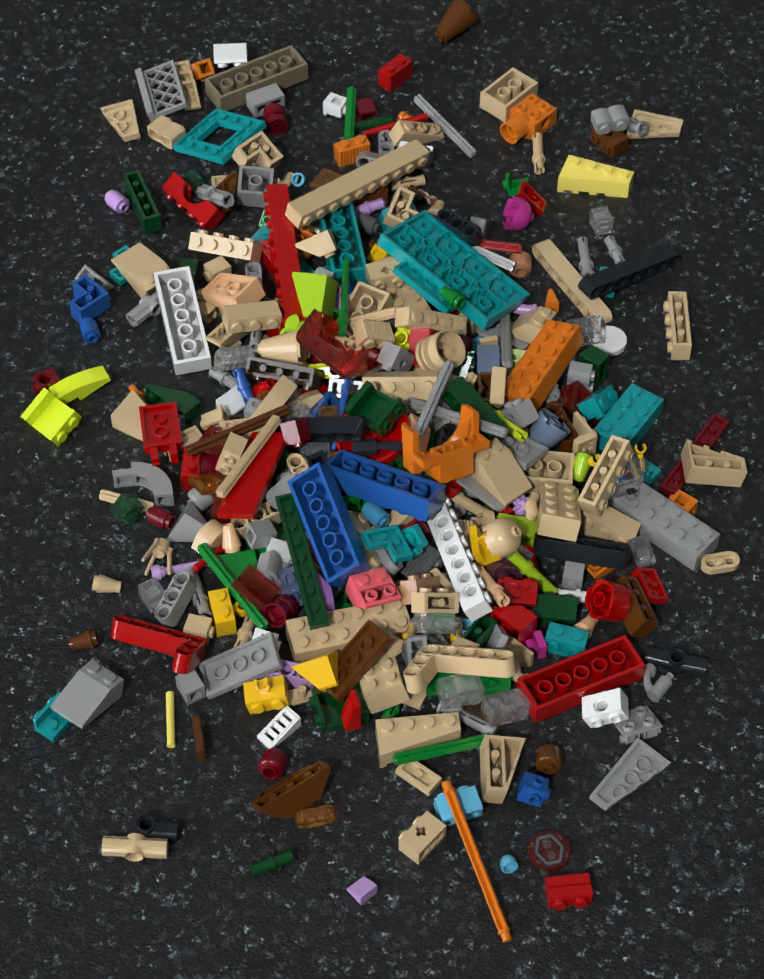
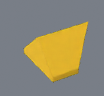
[291,650,338,691]

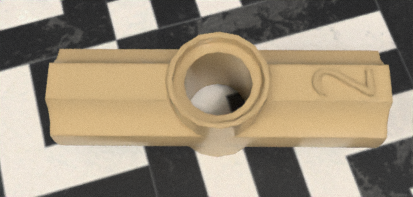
[102,833,169,862]

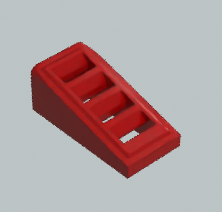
[341,689,361,731]

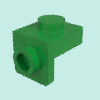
[503,173,530,196]

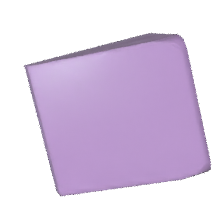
[347,876,378,905]

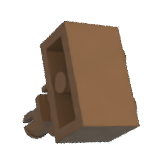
[393,573,441,605]

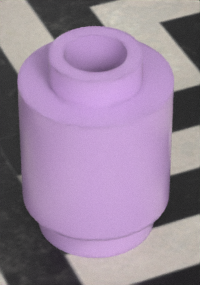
[105,190,130,214]

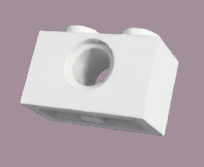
[582,688,629,728]

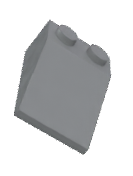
[50,660,124,729]

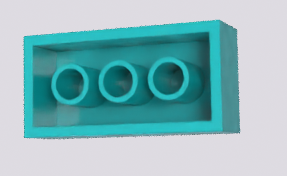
[594,383,664,450]

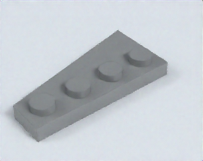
[589,737,671,811]

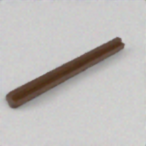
[186,405,290,456]

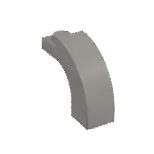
[112,462,174,507]

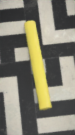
[166,691,175,748]

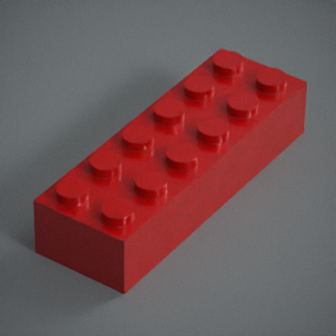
[516,635,645,723]

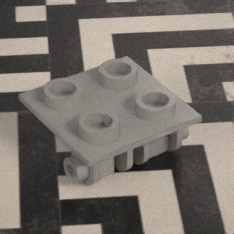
[613,705,663,745]

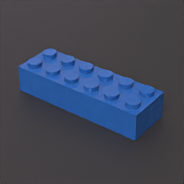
[324,449,446,522]
[287,462,371,588]

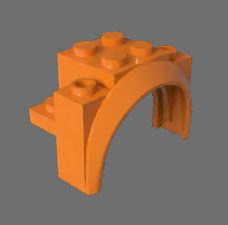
[401,404,490,484]

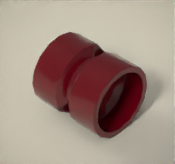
[263,103,288,135]
[263,594,298,628]

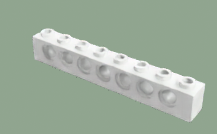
[427,495,493,622]

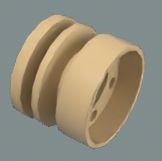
[415,329,466,371]

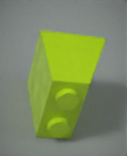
[292,272,338,326]

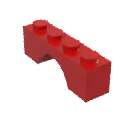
[162,172,226,231]

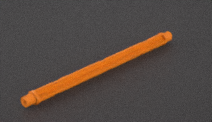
[441,780,512,943]

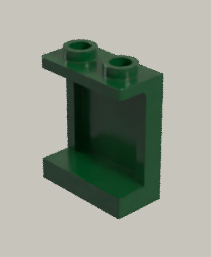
[343,380,406,437]
[308,682,370,733]

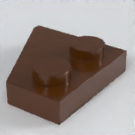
[215,170,239,214]

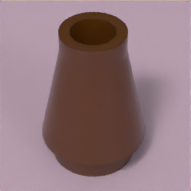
[68,629,99,650]

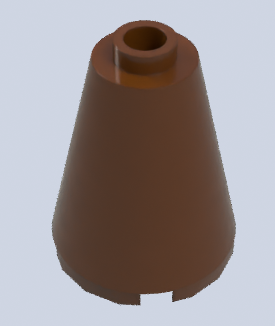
[435,0,478,43]

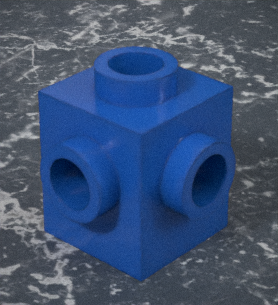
[516,771,551,807]

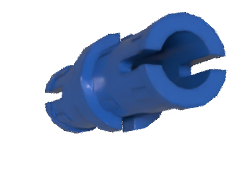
[232,368,254,406]

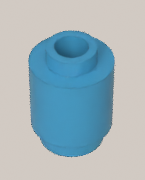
[361,502,390,527]

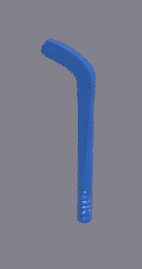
[331,374,353,451]

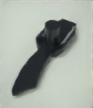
[352,438,403,456]

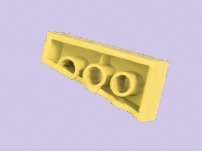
[557,155,634,198]

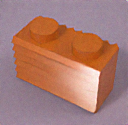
[333,135,370,167]

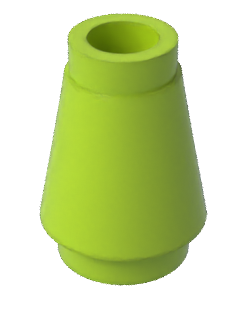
[573,452,591,482]

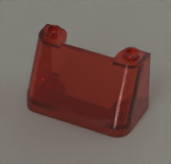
[296,308,380,380]

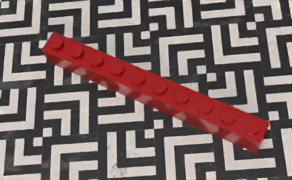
[263,184,307,328]

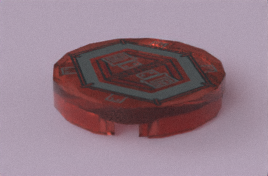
[527,831,571,872]

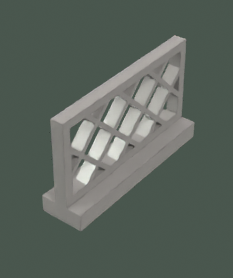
[135,60,188,123]

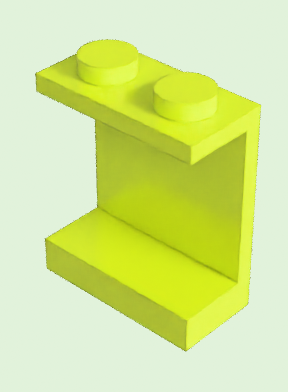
[20,388,82,447]

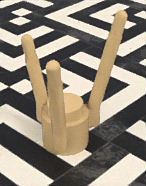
[142,538,173,576]

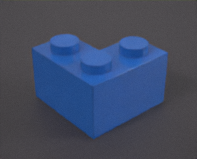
[69,274,111,323]

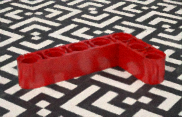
[110,615,207,674]

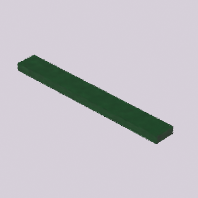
[275,493,330,630]

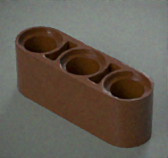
[545,401,577,453]

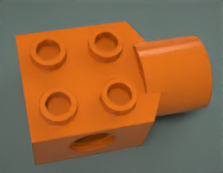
[500,93,557,144]

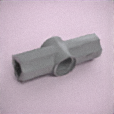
[196,184,235,208]
[126,291,161,327]

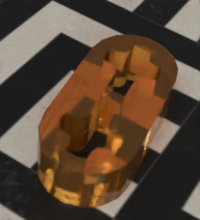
[295,805,337,829]

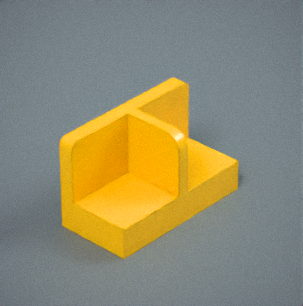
[469,525,501,566]

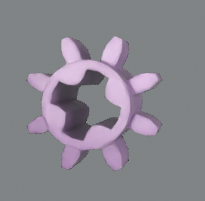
[512,495,529,516]

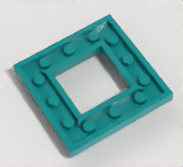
[173,108,267,165]

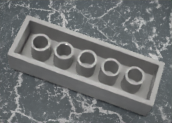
[608,476,720,571]

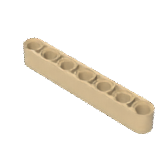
[532,239,613,328]

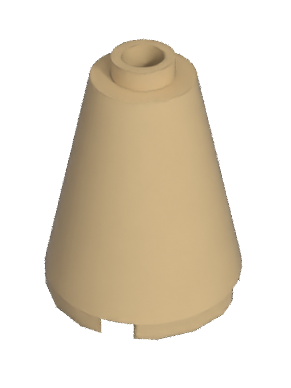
[257,329,310,366]

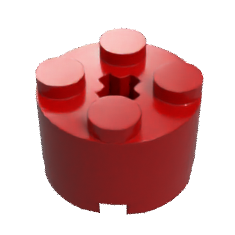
[585,579,632,622]

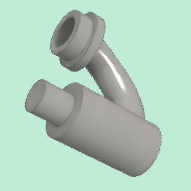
[643,663,674,703]

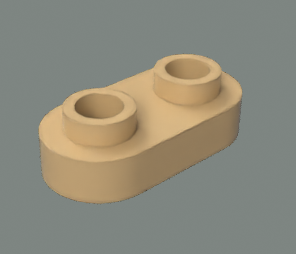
[700,551,740,575]

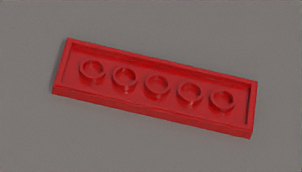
[217,432,285,519]

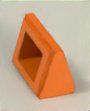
[545,288,559,315]

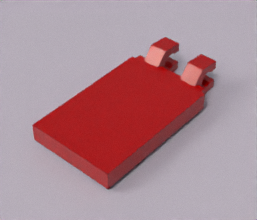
[139,402,183,466]

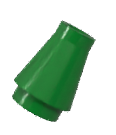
[439,286,466,310]

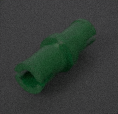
[249,848,295,877]

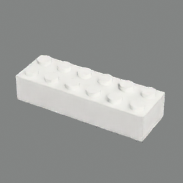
[154,266,212,375]

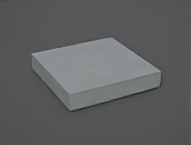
[485,624,509,650]

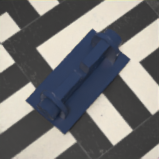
[278,566,303,606]

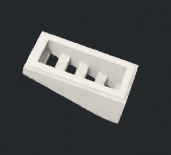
[257,706,301,749]

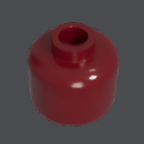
[258,748,288,780]

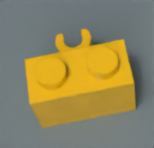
[208,588,247,637]
[243,675,290,714]

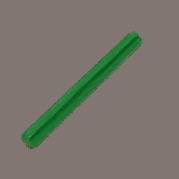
[197,543,269,630]

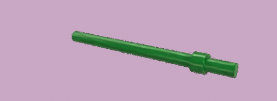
[338,258,350,336]

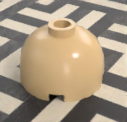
[484,518,521,559]

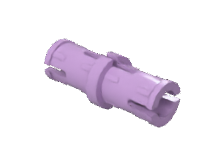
[354,197,386,216]

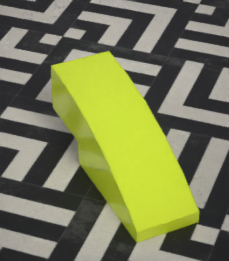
[49,366,111,405]

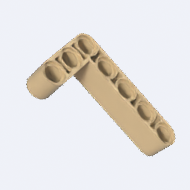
[231,453,309,539]
[403,644,517,694]

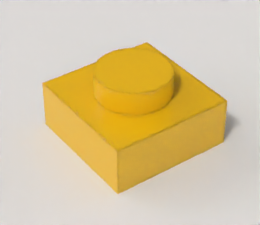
[367,244,390,262]

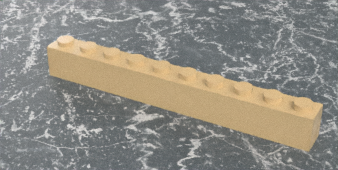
[285,139,430,229]

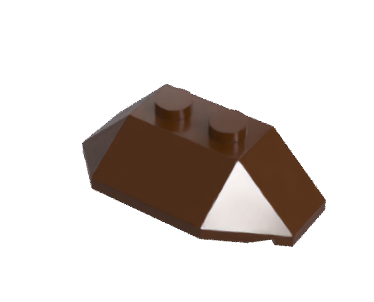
[250,760,331,820]

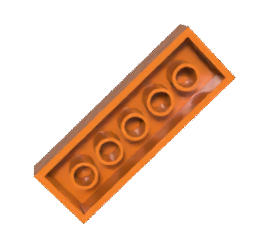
[501,319,584,411]

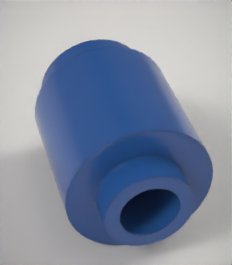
[79,317,101,343]

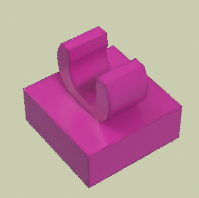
[525,630,547,659]

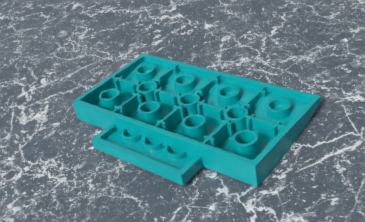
[377,210,530,331]

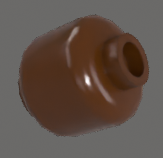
[535,743,562,775]

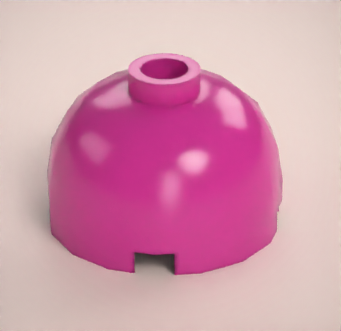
[503,195,534,231]

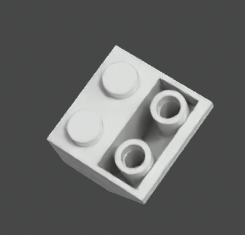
[213,43,247,68]

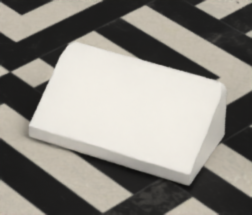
[216,385,256,416]

